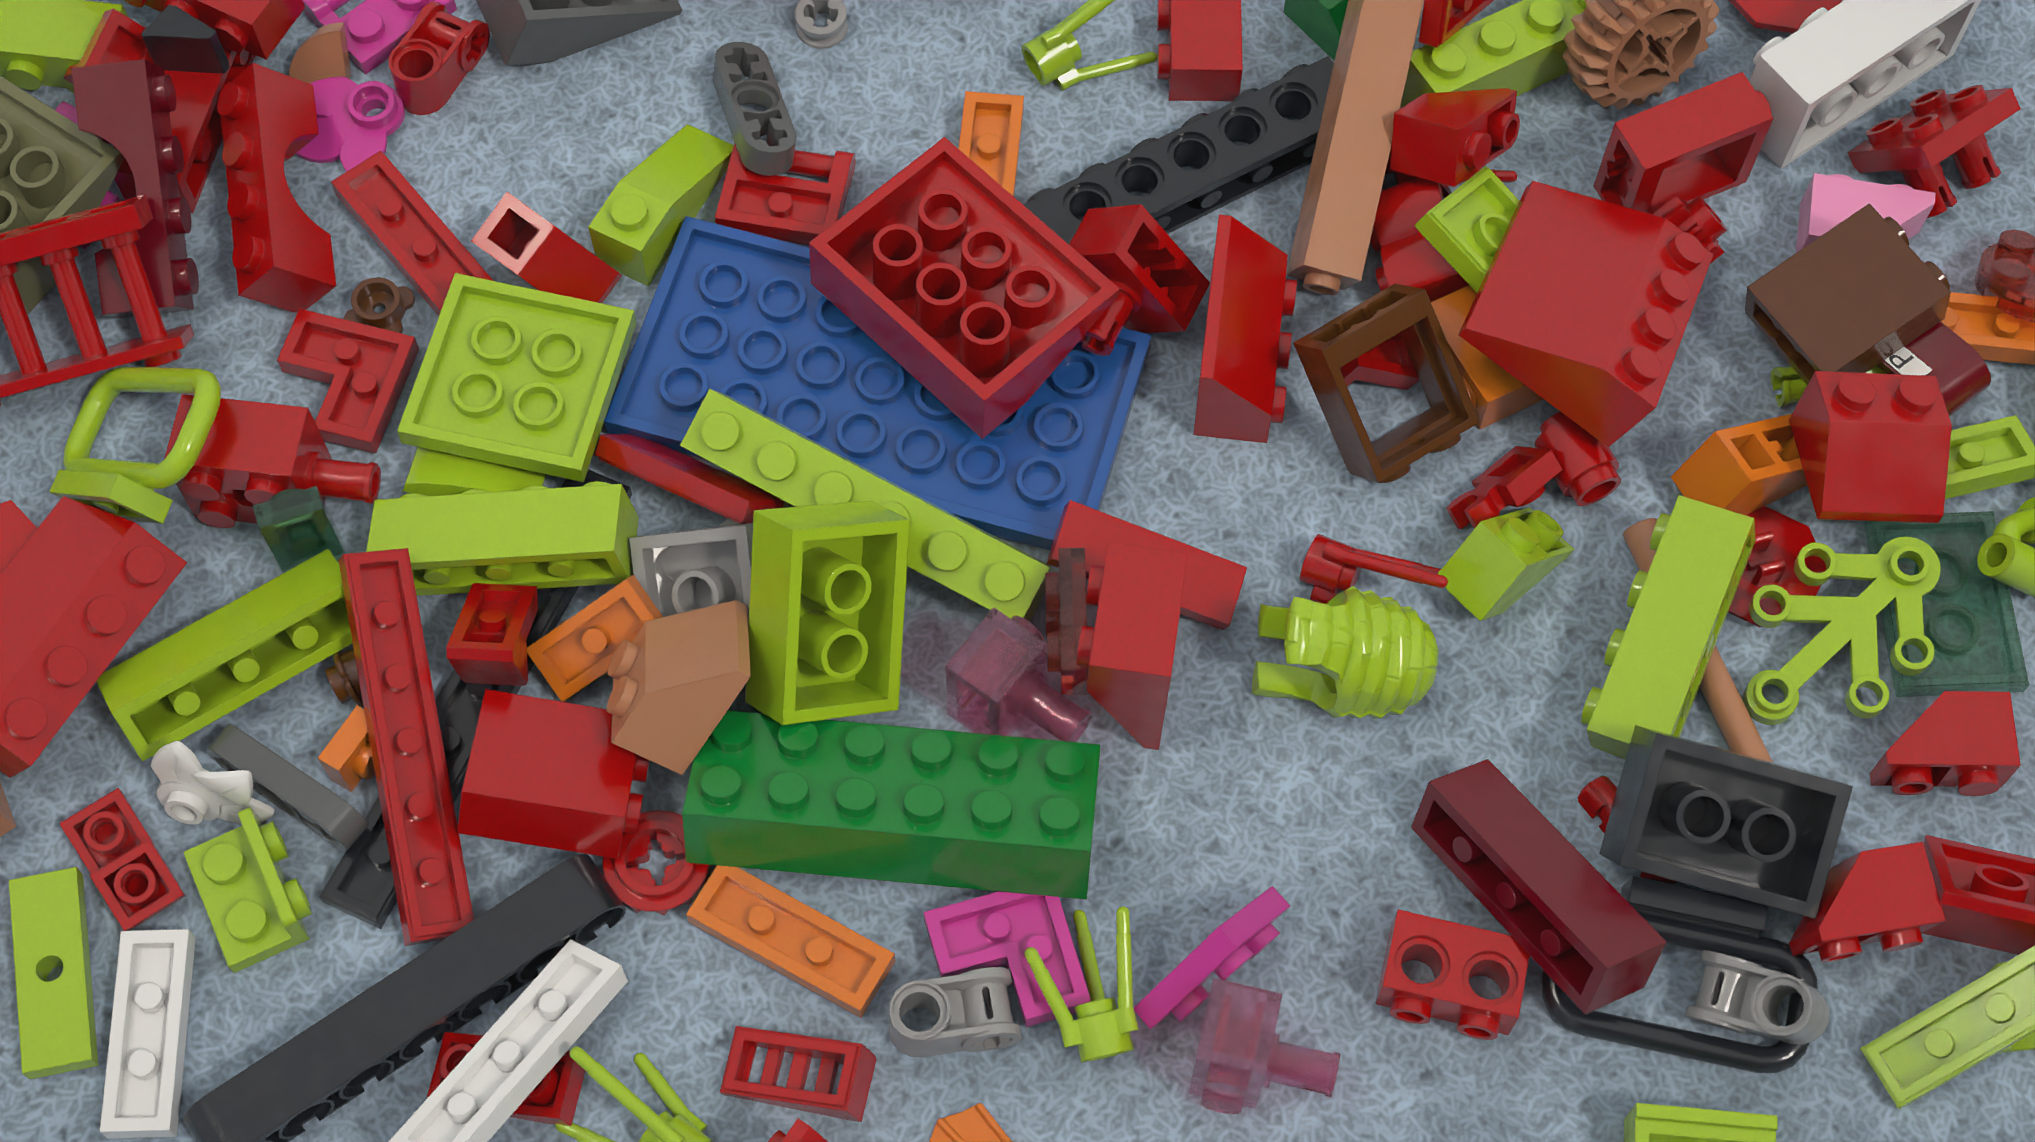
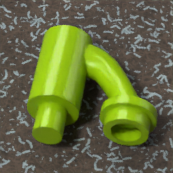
[1977,497,2035,598]

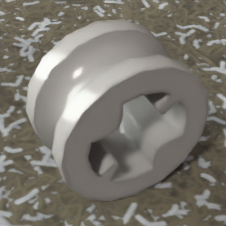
[795,0,848,49]

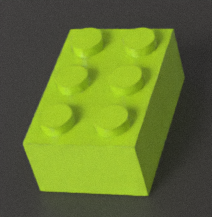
[745,501,910,725]

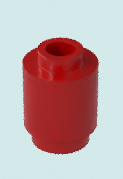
[1534,412,1621,506]

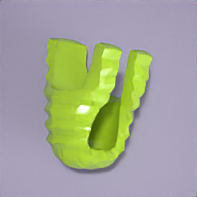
[1252,586,1439,719]

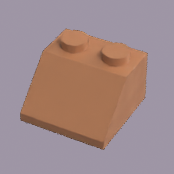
[607,600,751,775]

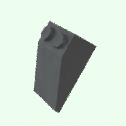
[476,0,682,66]

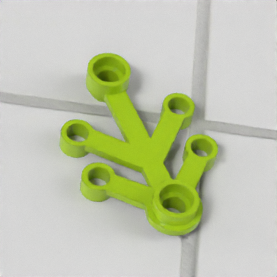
[1743,537,1941,725]

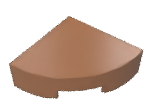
[289,22,351,83]

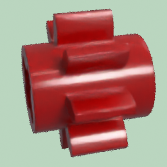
[1653,195,1728,264]

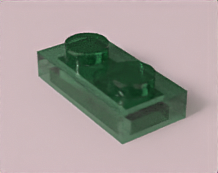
[253,486,347,573]

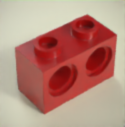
[1375,909,1530,1040]

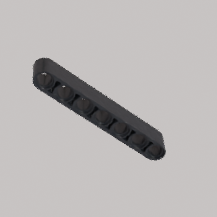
[183,854,626,1142]

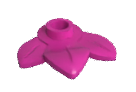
[296,76,405,172]

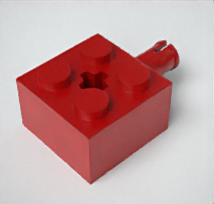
[164,394,381,535]

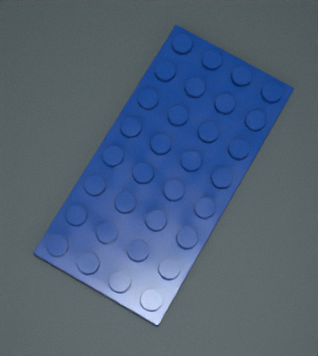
[604,216,1152,550]

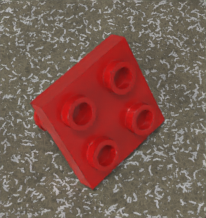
[1847,85,2021,218]

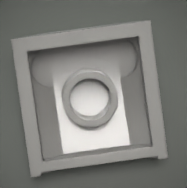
[629,523,753,627]

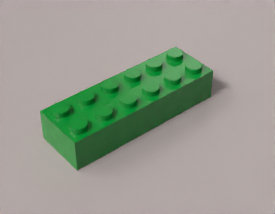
[682,711,1101,900]

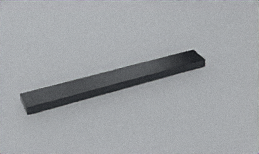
[319,469,632,929]

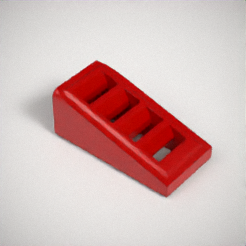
[720,1026,877,1122]

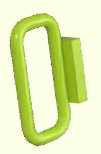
[49,367,221,524]

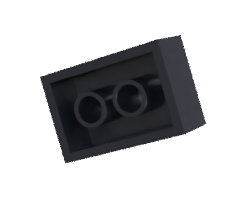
[1599,725,1853,919]

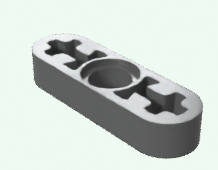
[713,42,797,175]
[206,724,369,851]

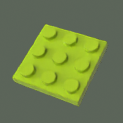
[397,273,636,482]

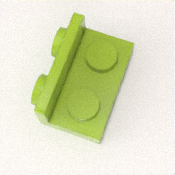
[183,807,313,973]

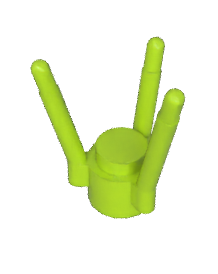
[1021,0,1157,91]
[1024,906,1139,1063]
[555,1046,713,1142]

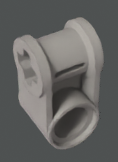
[1685,950,1830,1045]
[888,967,1022,1057]

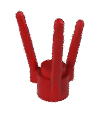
[1299,534,1448,604]

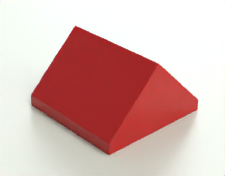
[1921,835,2035,955]

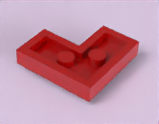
[277,308,419,454]

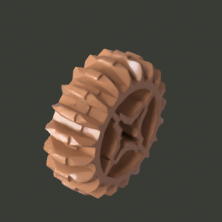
[1562,0,1720,110]

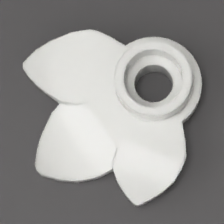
[151,741,275,825]

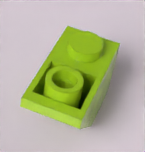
[1438,507,1575,621]

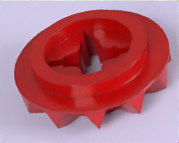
[603,810,709,916]

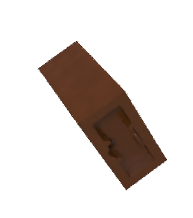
[1293,284,1480,483]

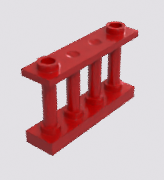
[0,194,194,406]

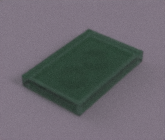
[1864,511,2029,697]

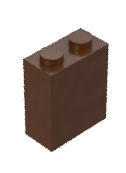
[1745,203,1951,385]

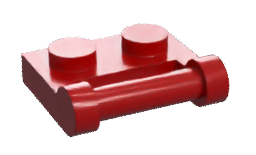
[715,143,856,245]

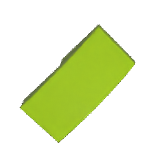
[402,447,546,496]

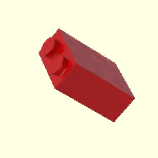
[457,689,649,859]

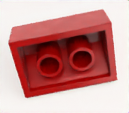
[1193,214,1297,443]

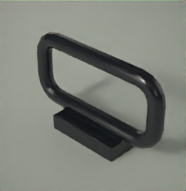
[1542,876,1818,1073]

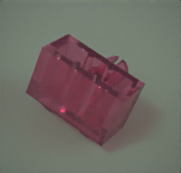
[945,607,1092,742]
[1188,978,1340,1114]

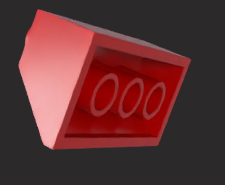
[0,496,187,778]

